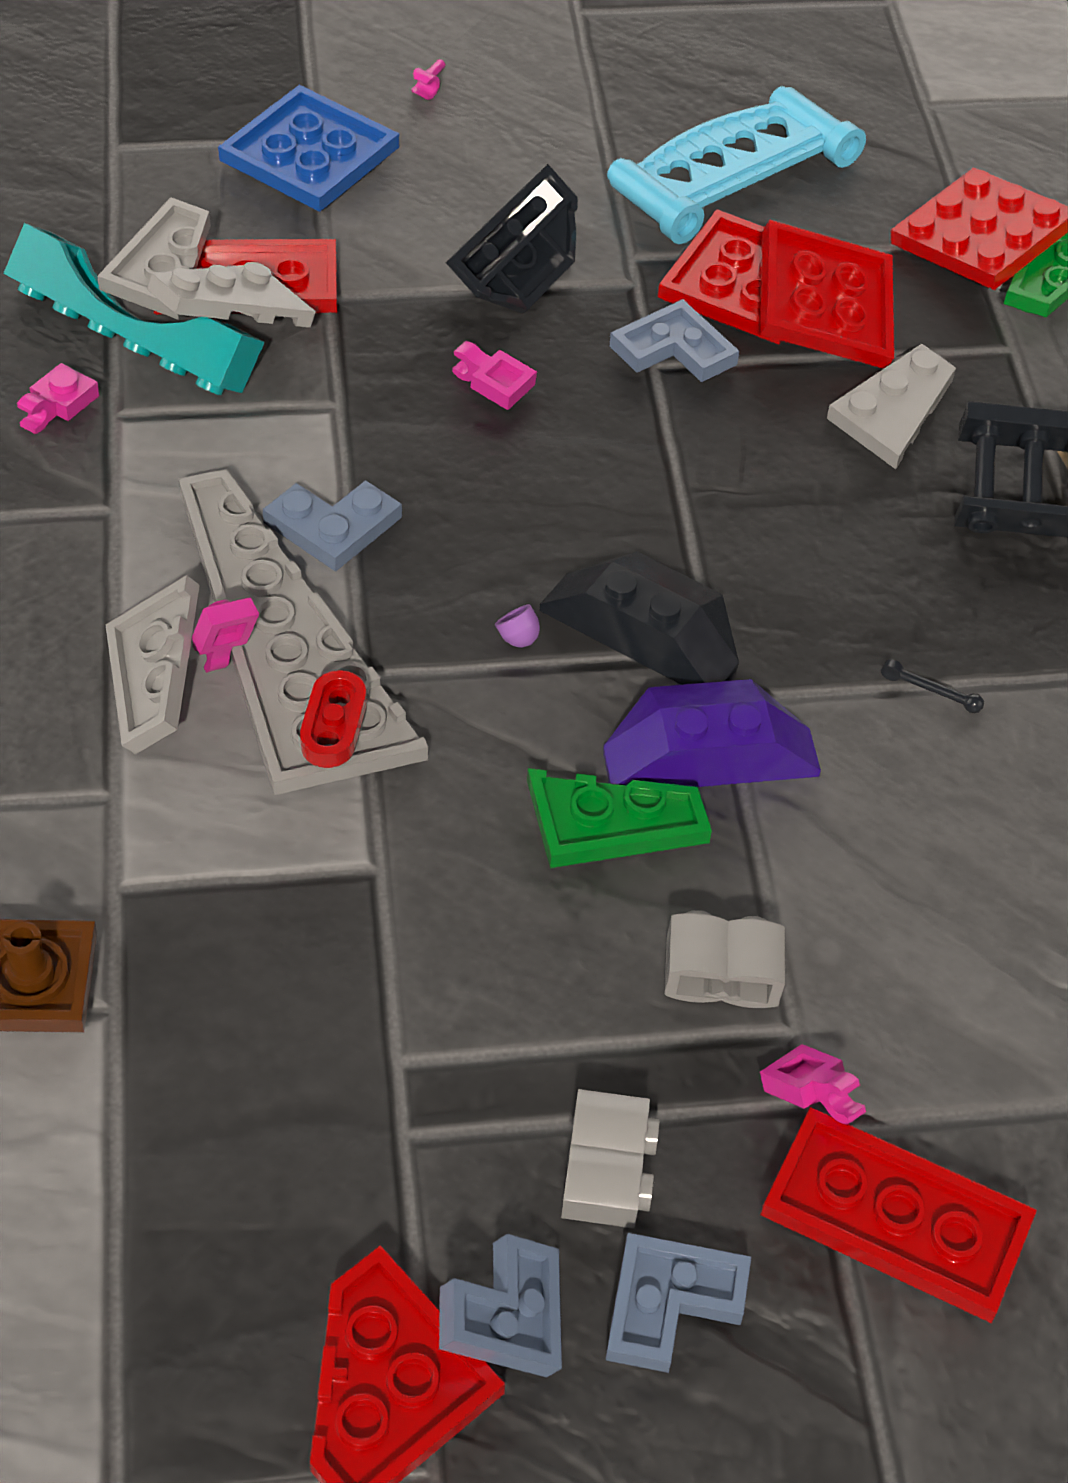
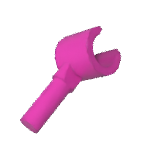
[411,59,445,100]

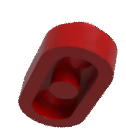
[300,670,366,768]

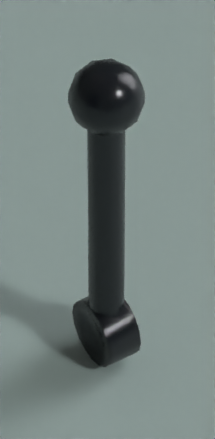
[881,659,984,713]

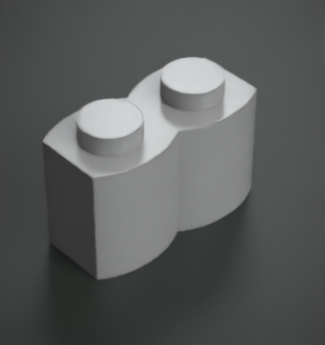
[664,910,785,1008]
[561,1089,660,1228]

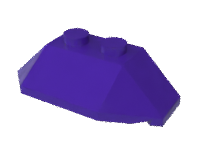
[603,679,821,787]

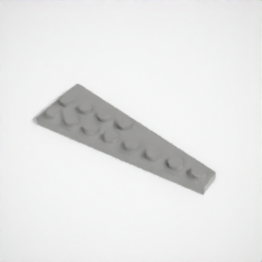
[178,469,428,795]

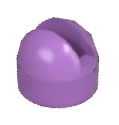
[495,604,540,648]

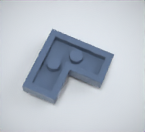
[610,299,739,382]
[262,480,402,572]
[605,1233,751,1373]
[439,1234,562,1377]

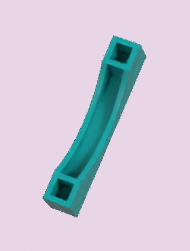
[3,223,264,395]

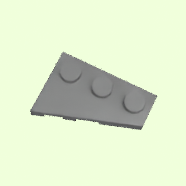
[827,344,956,469]
[105,575,200,754]

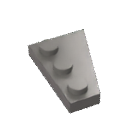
[97,197,211,320]
[147,262,316,328]

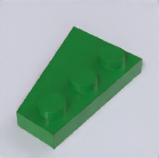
[1004,233,1068,317]
[527,768,712,868]

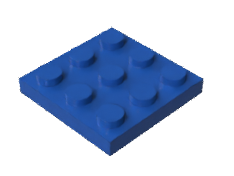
[218,85,399,212]

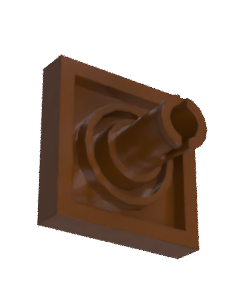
[0,919,97,1033]

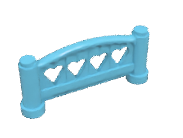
[607,86,866,244]

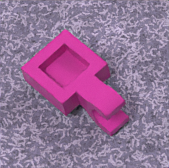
[452,341,537,410]
[17,363,99,434]
[192,597,259,673]
[760,1044,866,1124]

